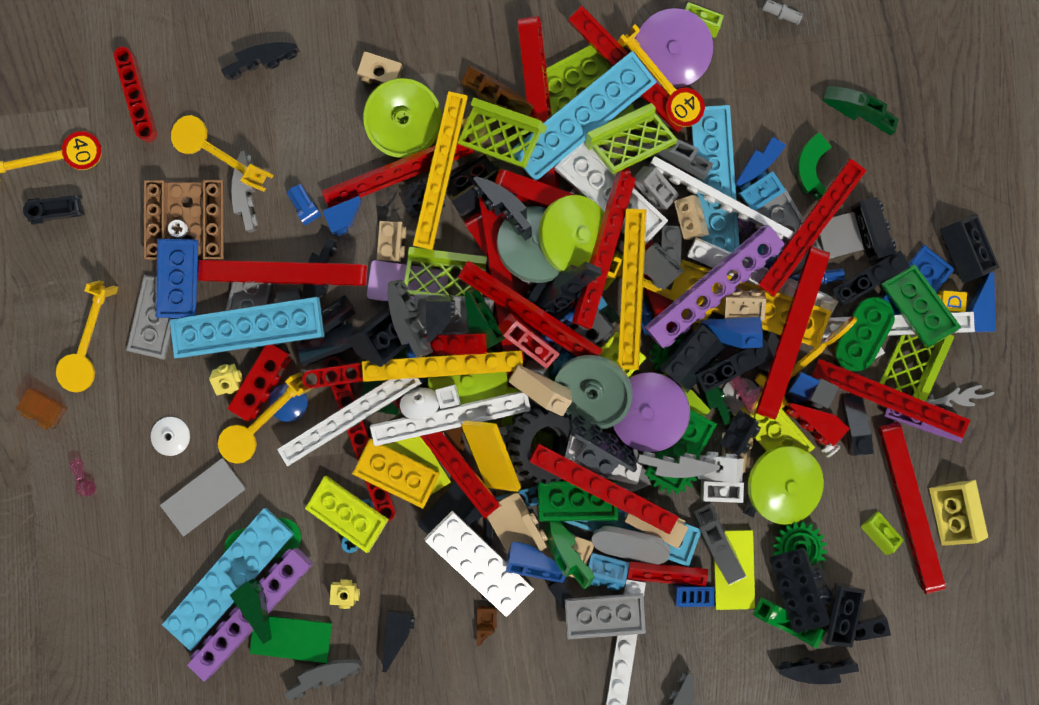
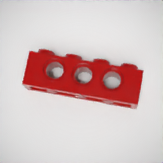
[227,344,291,421]

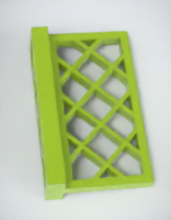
[458,98,547,168]
[585,103,677,174]
[404,247,487,296]
[879,335,954,402]

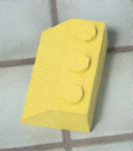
[929,480,988,546]

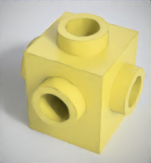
[209,364,243,395]
[330,579,360,609]

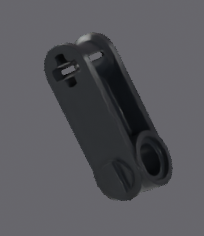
[23,195,85,225]

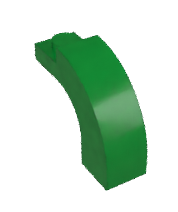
[796,132,832,202]
[753,597,826,649]

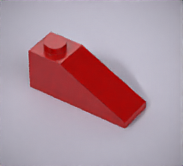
[498,312,560,369]

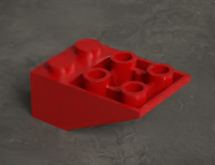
[784,403,850,446]

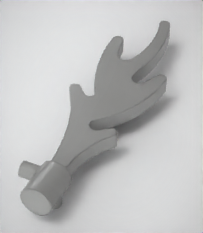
[926,385,994,407]

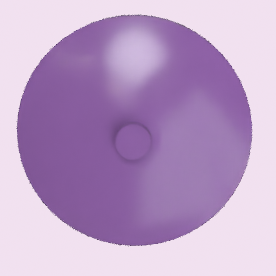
[636,8,713,88]
[613,373,690,452]

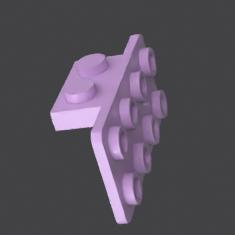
[367,260,448,305]

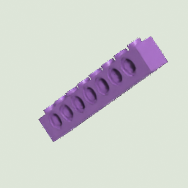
[644,225,785,348]
[187,548,314,681]

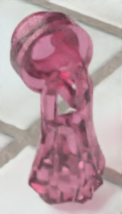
[69,458,96,497]

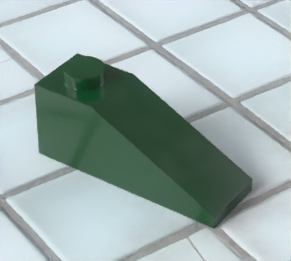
[464,288,506,350]
[230,578,272,644]

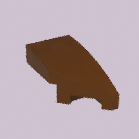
[477,606,497,646]

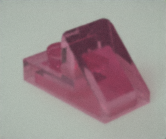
[731,376,762,416]

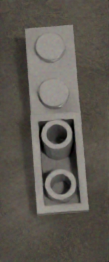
[231,151,259,233]
[637,451,720,478]

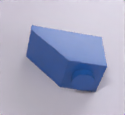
[323,196,362,236]
[785,372,819,404]

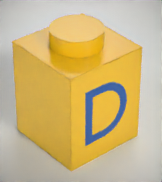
[938,291,967,313]

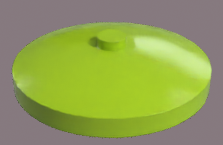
[363,78,442,158]
[539,195,604,273]
[428,349,507,409]
[748,445,824,524]

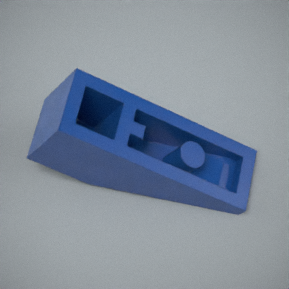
[966,272,996,332]
[701,317,763,348]
[505,542,566,583]

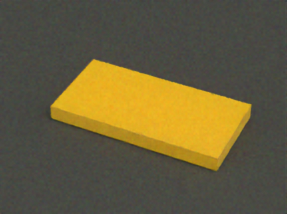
[461,420,521,492]
[352,439,440,509]

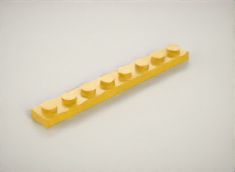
[413,91,468,250]
[618,209,647,370]
[362,351,523,382]

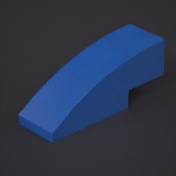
[735,137,786,188]

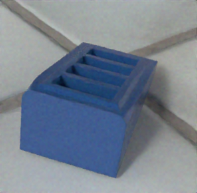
[675,585,715,607]

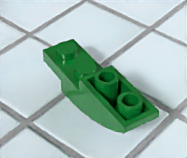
[545,521,595,589]

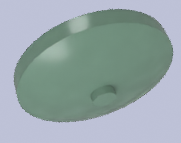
[497,206,561,283]
[554,355,633,429]

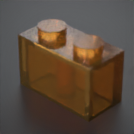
[16,388,68,430]

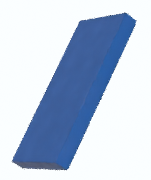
[155,238,198,318]
[882,245,955,315]

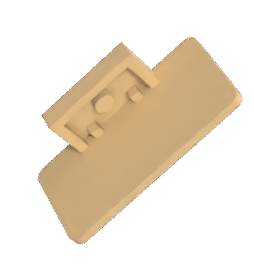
[487,492,553,576]

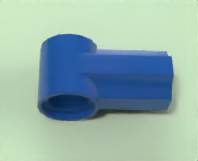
[286,184,322,226]

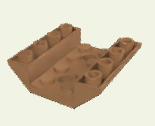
[144,180,224,260]

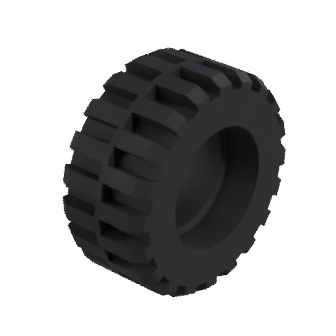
[503,406,571,484]

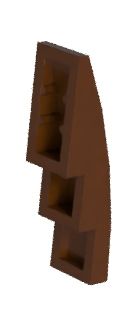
[461,65,534,116]

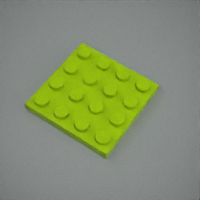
[546,45,635,124]

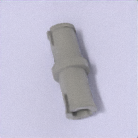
[762,0,803,25]

